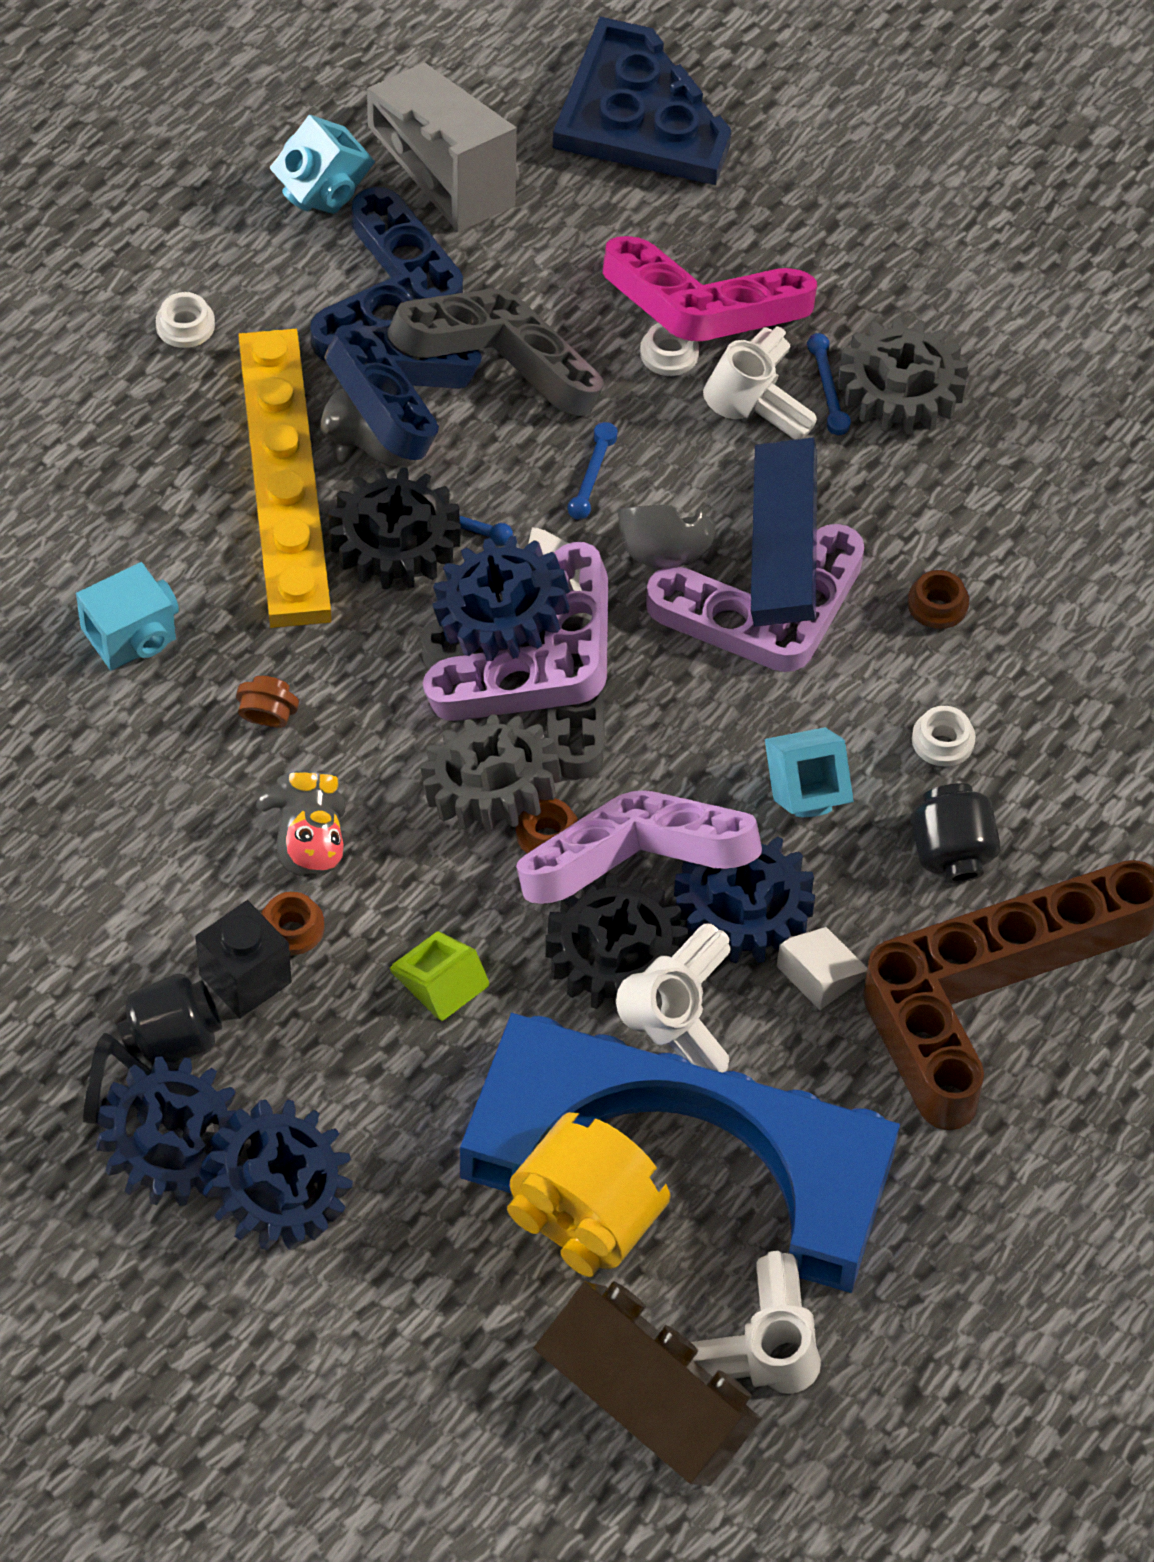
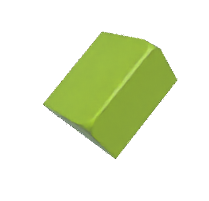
[389,931,489,1021]

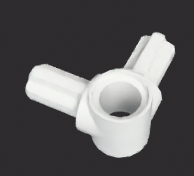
[703,326,817,440]
[616,923,730,1073]
[691,1251,821,1394]

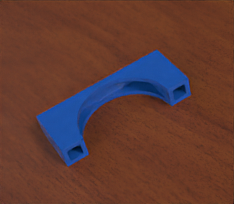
[460,1012,900,1293]

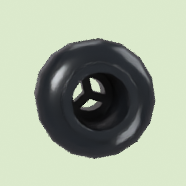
[911,783,1000,883]
[118,973,222,1066]

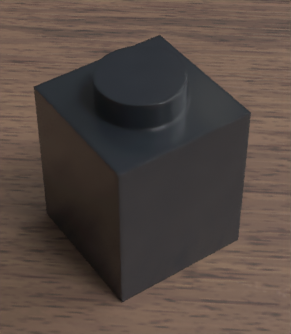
[195,900,292,1019]

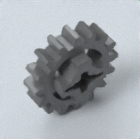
[838,317,968,434]
[420,714,562,832]

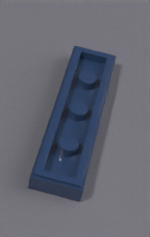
[751,437,817,627]

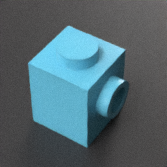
[76,562,179,671]
[765,727,854,817]

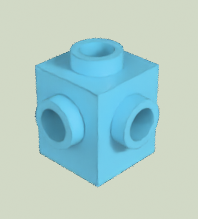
[270,114,375,214]

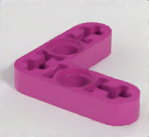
[603,236,817,341]

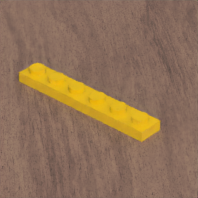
[238,328,332,628]

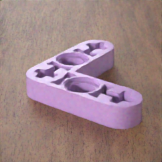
[646,524,864,672]
[423,542,608,721]
[516,791,762,904]

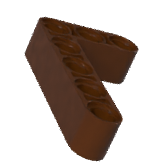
[863,860,1154,1130]

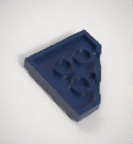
[552,16,731,185]

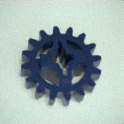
[433,536,570,661]
[674,836,816,963]
[96,1056,245,1206]
[201,1099,353,1250]

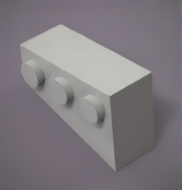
[367,62,519,232]

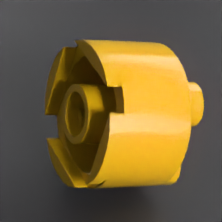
[507,1112,670,1277]

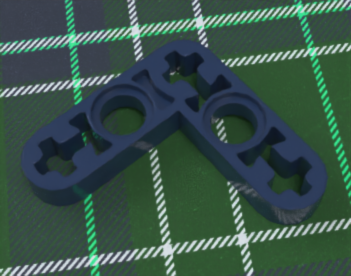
[310,187,463,361]
[325,325,482,460]

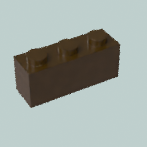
[533,1281,762,1486]

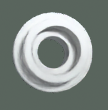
[156,292,215,348]
[640,323,699,376]
[912,706,976,767]

